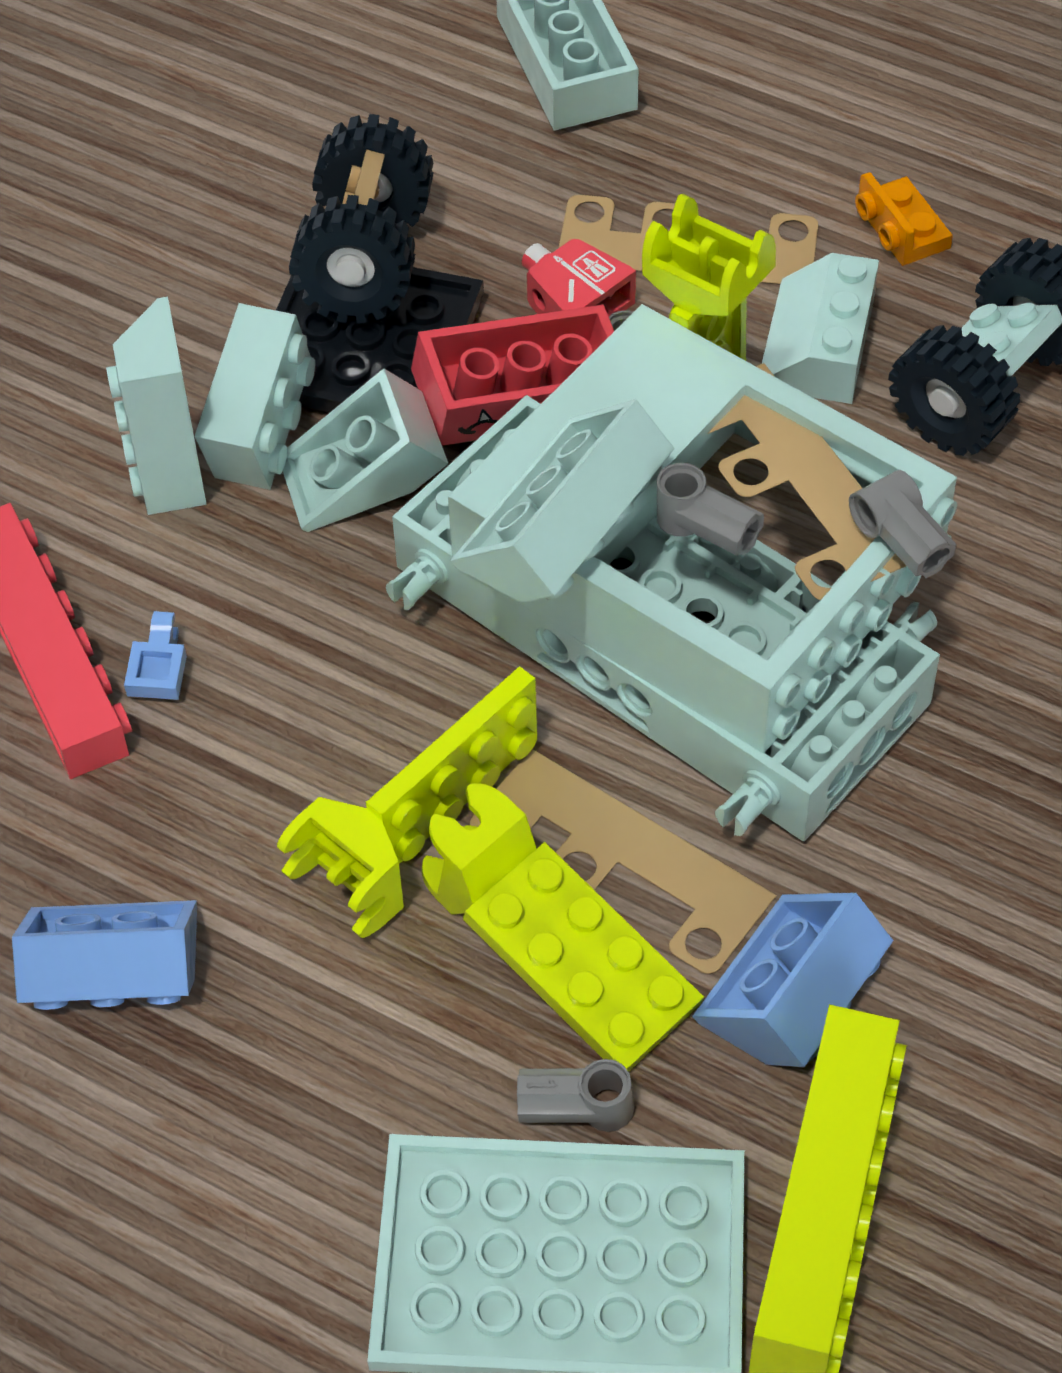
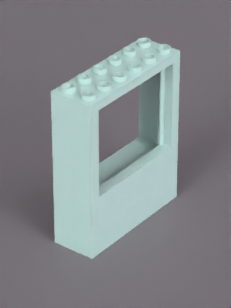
[448,304,957,754]

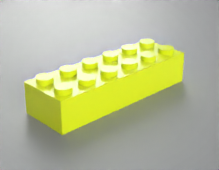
[748,1004,907,1373]

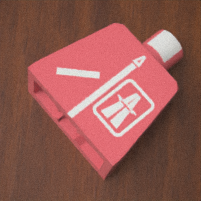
[522,239,636,317]

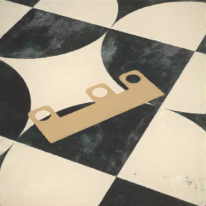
[559,195,818,284]
[708,363,906,600]
[470,749,777,974]

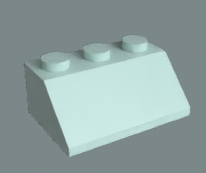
[762,253,879,404]

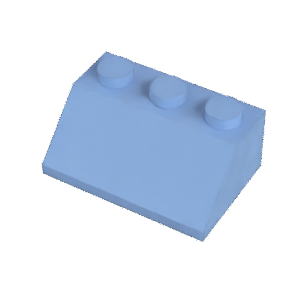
[692,893,894,1067]
[12,900,197,1010]

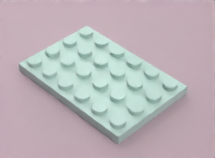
[367,1134,745,1373]

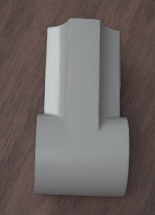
[657,463,764,556]
[849,470,956,579]
[517,1059,635,1132]

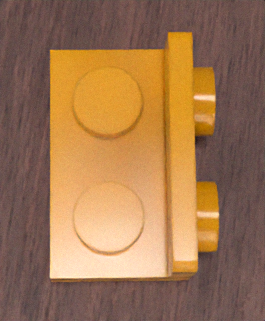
[855,172,953,266]

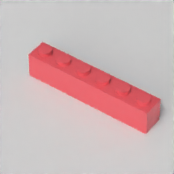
[0,503,132,780]

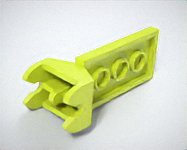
[642,194,776,361]
[277,666,537,938]
[421,783,704,1072]

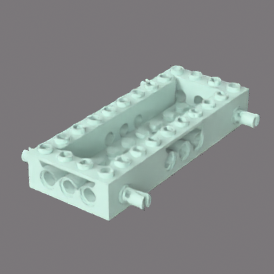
[386,395,940,842]

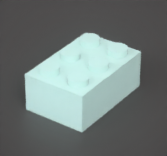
[194,303,315,490]

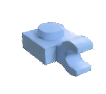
[124,611,187,700]

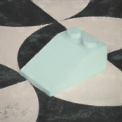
[283,369,448,532]

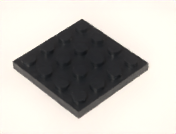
[276,267,484,412]

